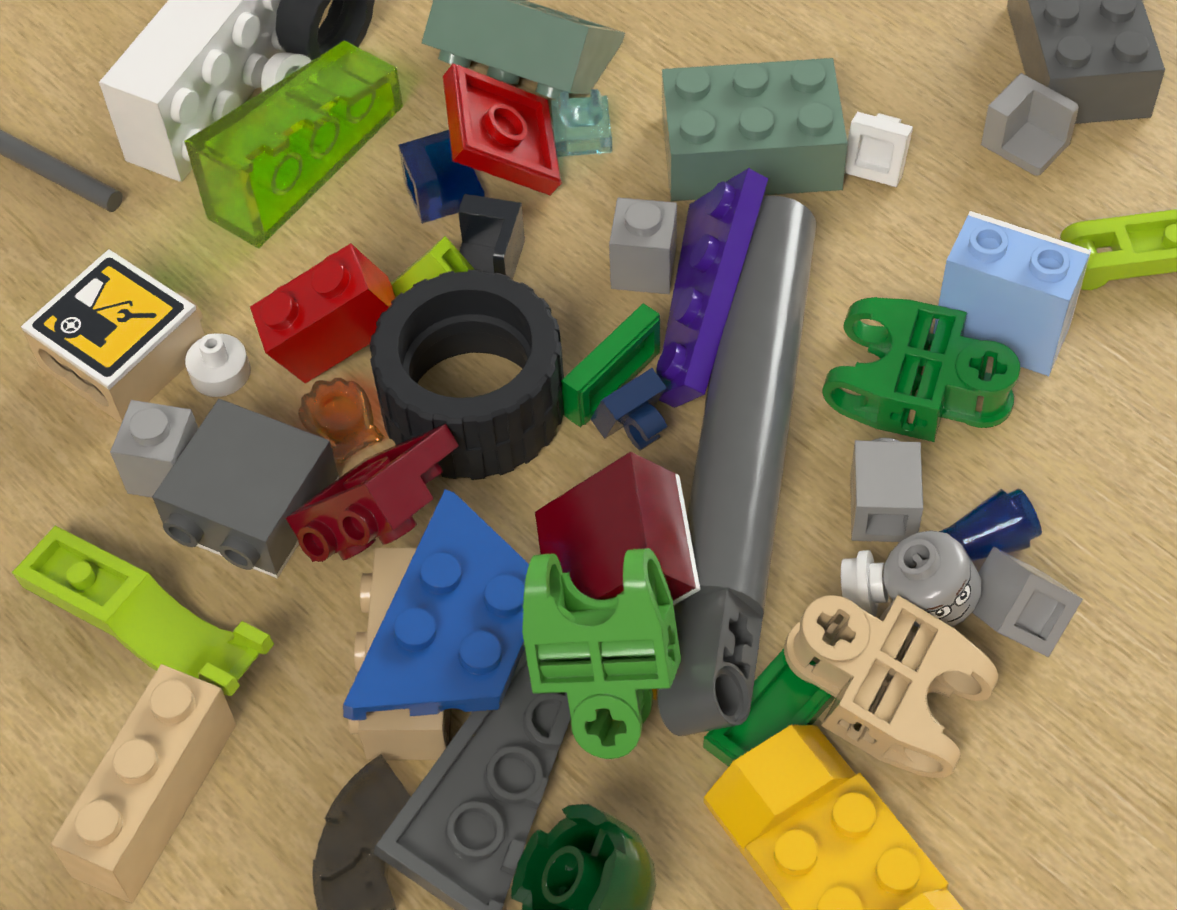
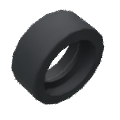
[275,0,375,70]

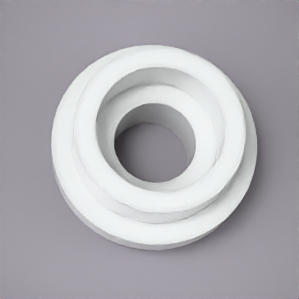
[841,550,889,616]

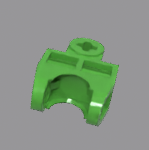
[522,548,681,759]

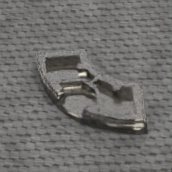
[312,754,411,910]

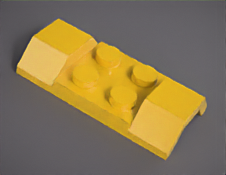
[703,725,963,910]

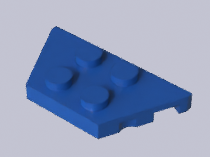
[343,489,529,721]

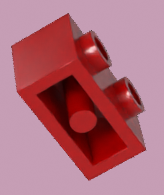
[250,243,396,384]

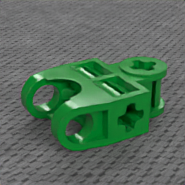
[822,297,1020,442]

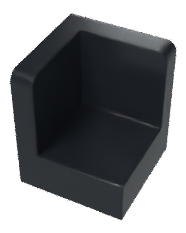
[458,194,525,280]

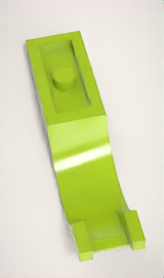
[12,525,274,696]

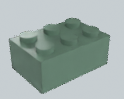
[662,58,848,201]

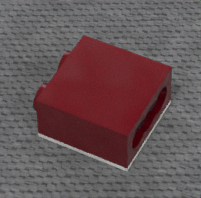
[535,451,700,605]

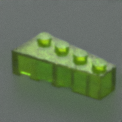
[184,41,403,249]

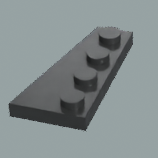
[373,649,571,910]

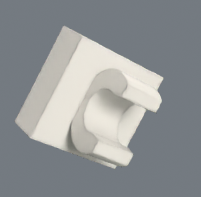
[845,112,913,187]

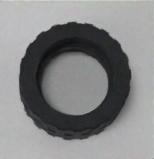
[370,270,564,480]

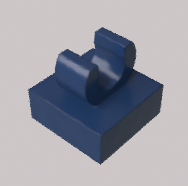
[591,368,668,451]

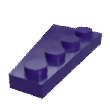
[656,168,768,408]

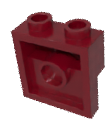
[285,424,459,562]

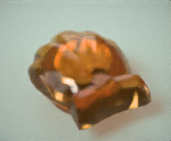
[298,378,385,464]

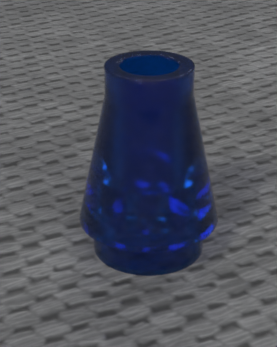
[938,488,1042,561]

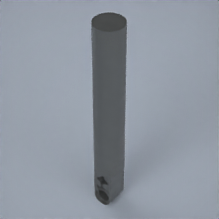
[658,196,816,736]

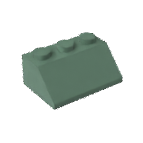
[422,0,625,101]

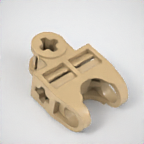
[784,595,999,778]

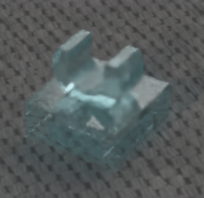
[551,89,612,157]

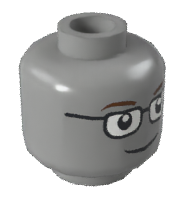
[883,530,981,628]

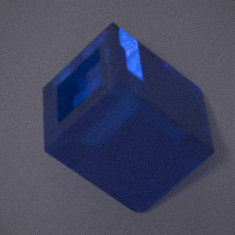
[398,130,485,224]

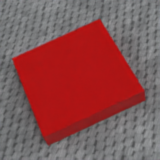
[443,63,561,196]

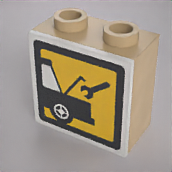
[21,249,205,424]

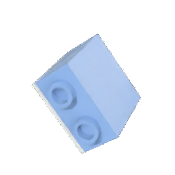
[933,211,1091,376]

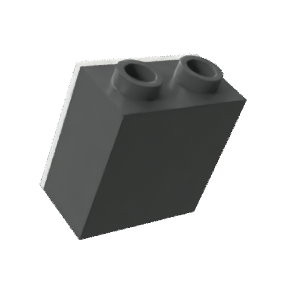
[152,399,339,578]

